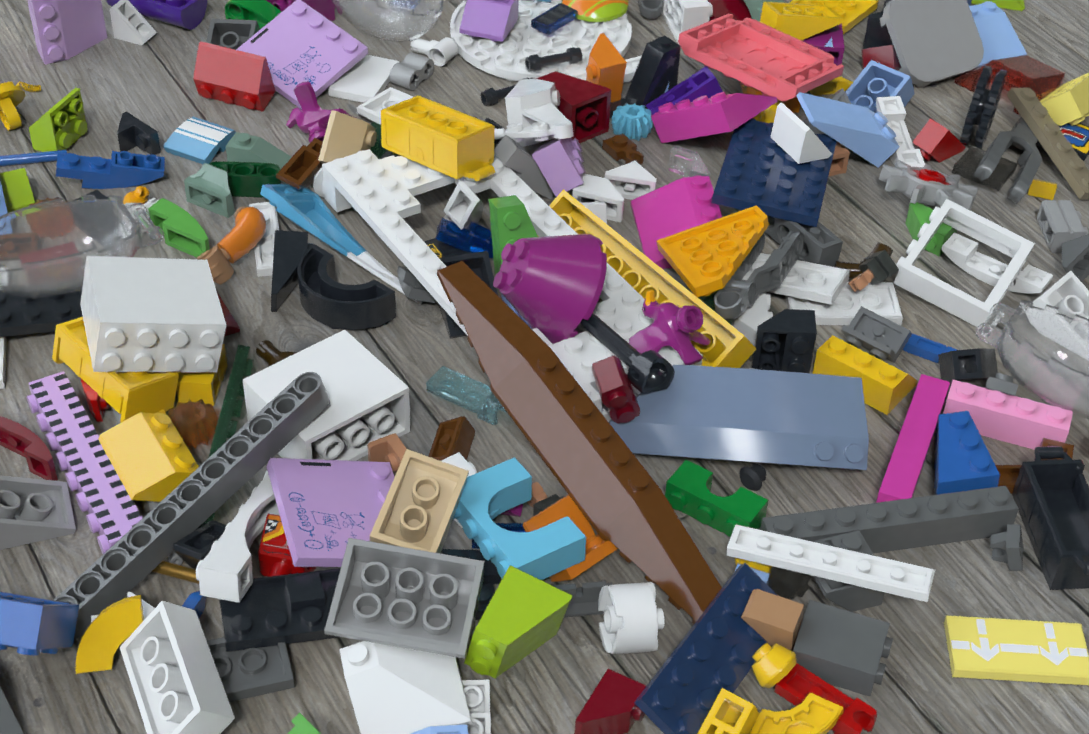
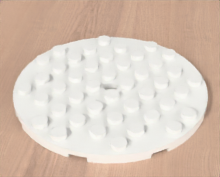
[450,0,632,82]

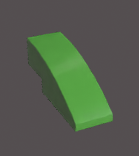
[148,198,210,258]

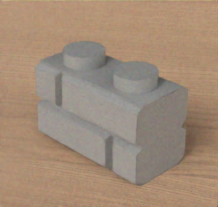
[1037,200,1088,253]

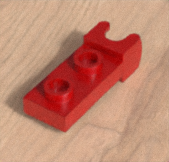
[774,663,877,734]

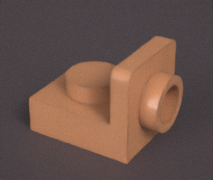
[367,433,407,473]

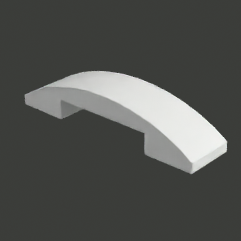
[876,96,925,167]
[942,233,1053,294]

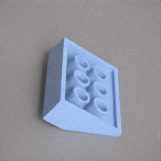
[969,1,1027,72]

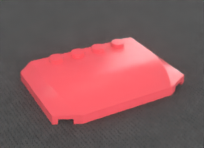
[678,14,844,102]

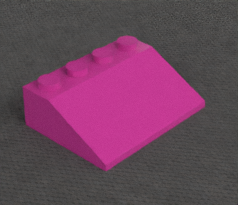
[651,92,778,143]
[630,175,722,269]

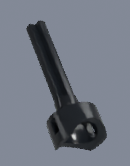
[581,313,675,393]

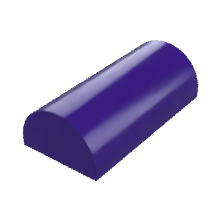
[106,0,207,29]

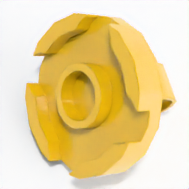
[0,81,26,131]

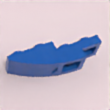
[56,151,165,189]

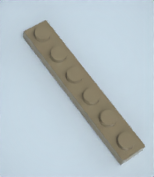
[1007,87,1089,200]

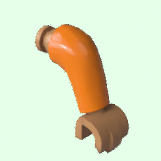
[197,206,266,285]

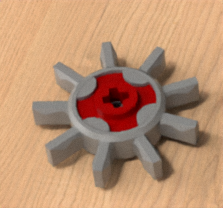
[879,161,978,210]

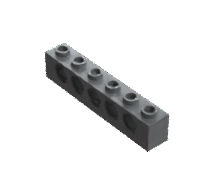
[739,209,843,267]

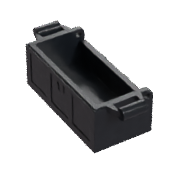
[1012,446,1089,590]

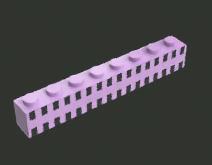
[27,371,142,554]

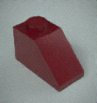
[574,669,646,734]

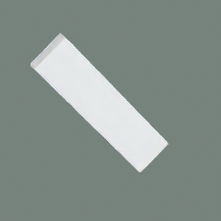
[249,202,279,277]

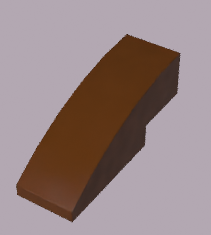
[276,138,323,189]

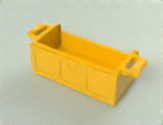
[381,95,495,181]
[52,317,179,423]

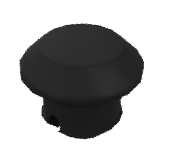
[739,464,767,491]

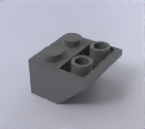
[811,530,885,612]

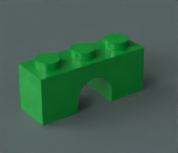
[665,459,769,538]

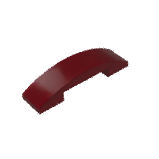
[0,416,58,481]

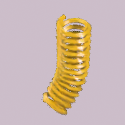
[19,81,41,92]

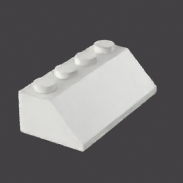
[119,601,235,734]

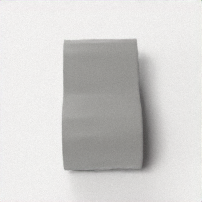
[389,52,434,90]

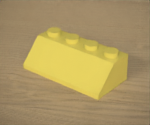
[1040,73,1089,126]

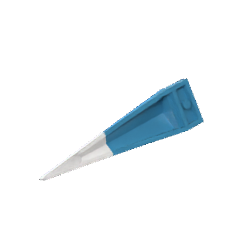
[260,184,422,305]

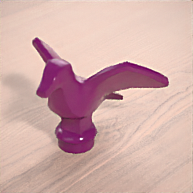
[286,81,356,142]

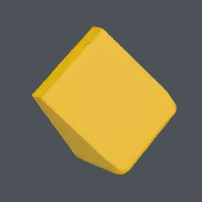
[1028,179,1057,200]

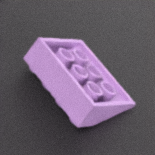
[27,0,107,65]

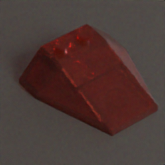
[954,55,1065,116]

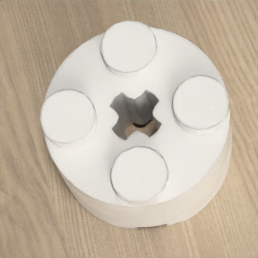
[598,582,664,654]

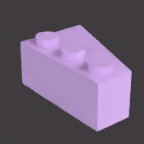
[531,138,585,197]

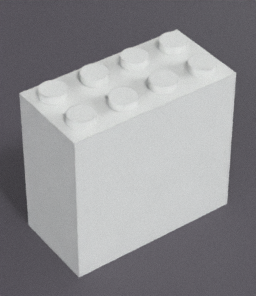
[80,256,226,372]
[243,330,410,461]

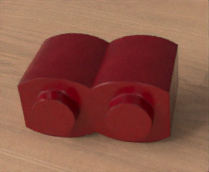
[591,356,640,424]

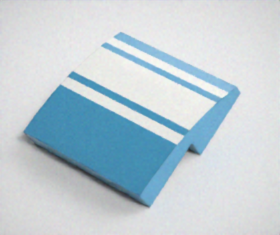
[163,117,236,165]

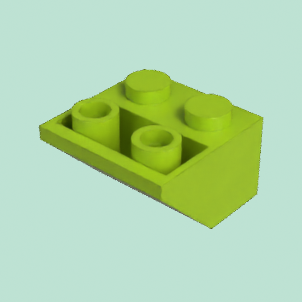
[29,88,88,152]

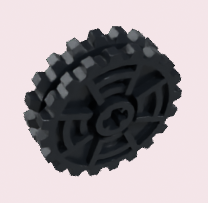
[960,66,1007,149]

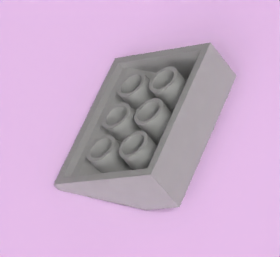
[324,538,484,659]

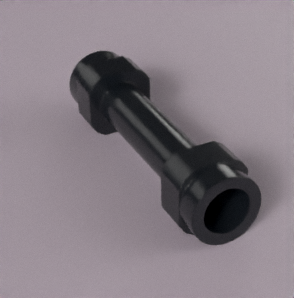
[525,47,583,72]
[481,77,534,106]

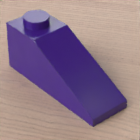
[645,66,723,115]

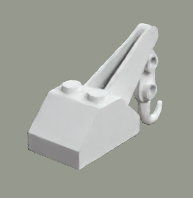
[494,79,574,147]

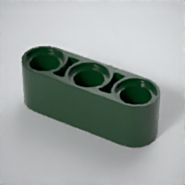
[209,161,281,198]

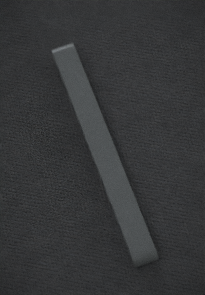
[54,372,329,639]

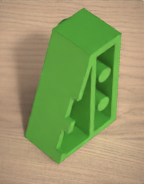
[489,195,538,276]

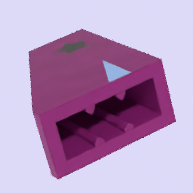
[801,24,845,66]

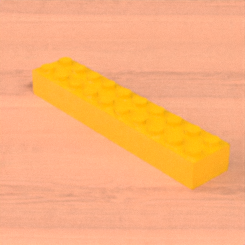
[538,189,756,368]

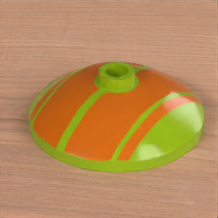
[562,0,629,22]

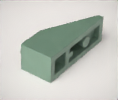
[226,132,292,183]

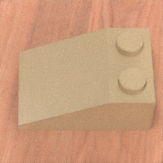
[370,449,469,554]

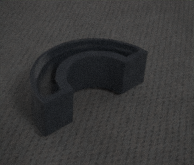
[297,244,396,330]

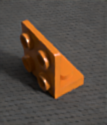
[523,495,618,582]

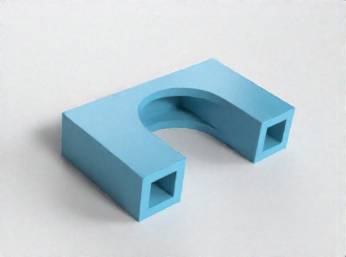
[453,457,586,580]

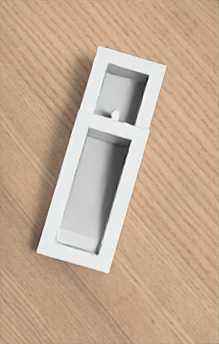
[444,181,484,236]

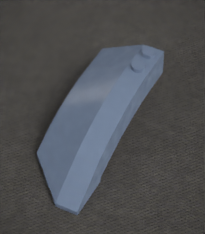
[609,365,869,470]

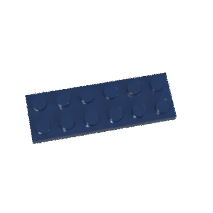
[634,563,778,734]

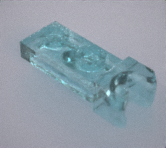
[426,366,507,425]

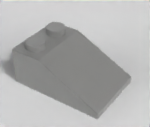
[0,475,76,550]

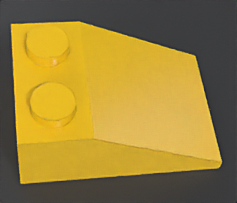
[760,2,843,40]

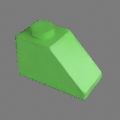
[905,202,957,257]

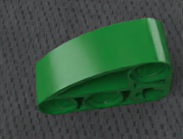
[225,0,281,30]

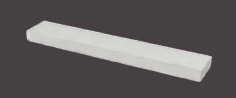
[727,525,935,602]

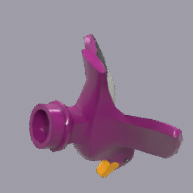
[629,290,711,365]

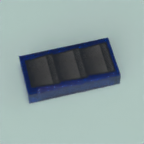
[531,3,578,35]

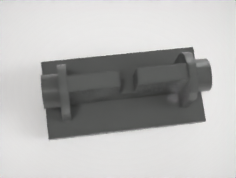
[551,580,613,617]

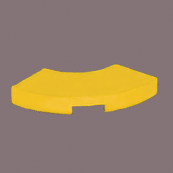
[75,595,144,674]
[749,693,844,734]

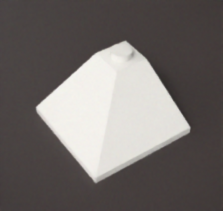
[340,641,473,734]

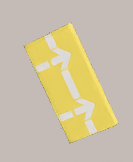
[944,615,1089,685]

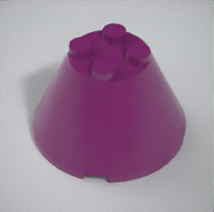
[493,234,607,344]

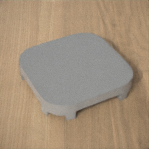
[880,0,984,87]

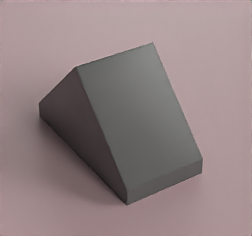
[1062,234,1089,282]

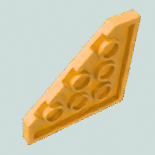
[656,205,769,297]

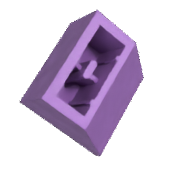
[459,0,519,42]

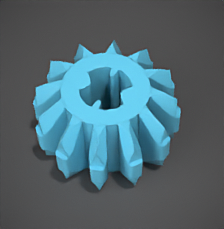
[611,103,653,141]

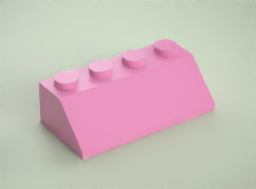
[943,380,1073,450]

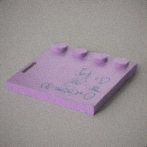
[236,0,368,109]
[267,458,394,567]

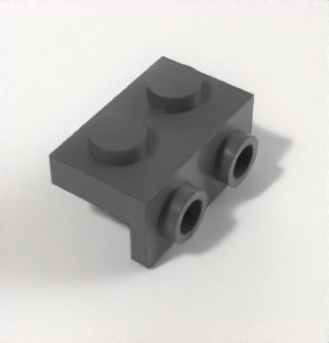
[841,306,912,363]

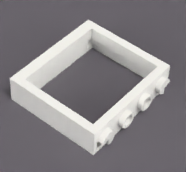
[894,199,1035,330]

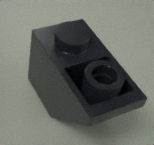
[938,348,998,382]

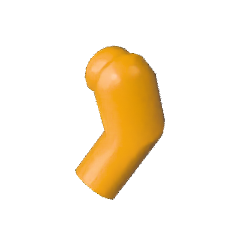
[123,186,150,205]

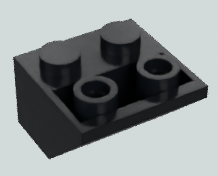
[751,309,817,373]

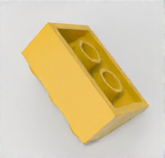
[812,335,918,415]
[98,412,199,502]

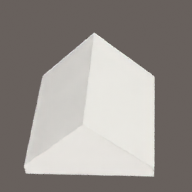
[771,102,832,164]

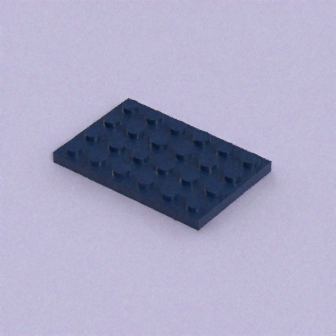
[711,118,837,227]

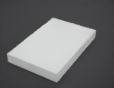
[328,55,399,103]

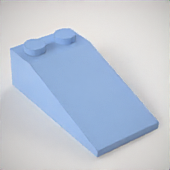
[796,92,899,168]

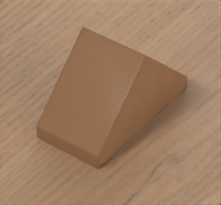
[741,589,804,651]

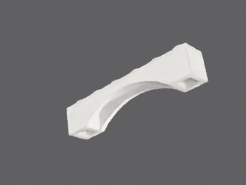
[196,471,280,603]

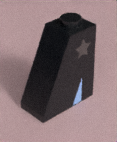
[625,36,681,109]

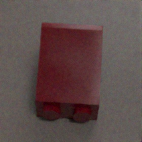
[536,71,611,144]

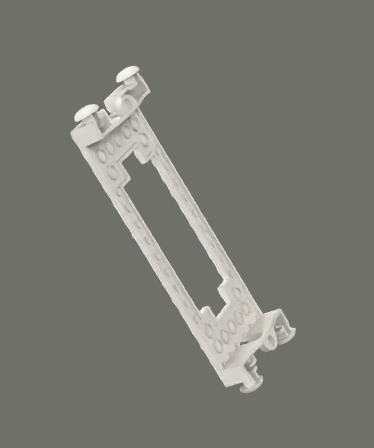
[313,149,703,422]

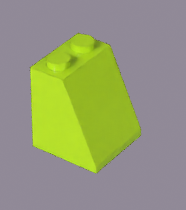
[464,565,572,679]

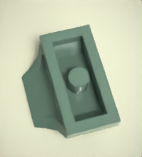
[184,163,235,218]

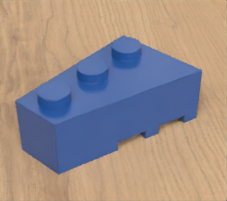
[934,411,1000,495]

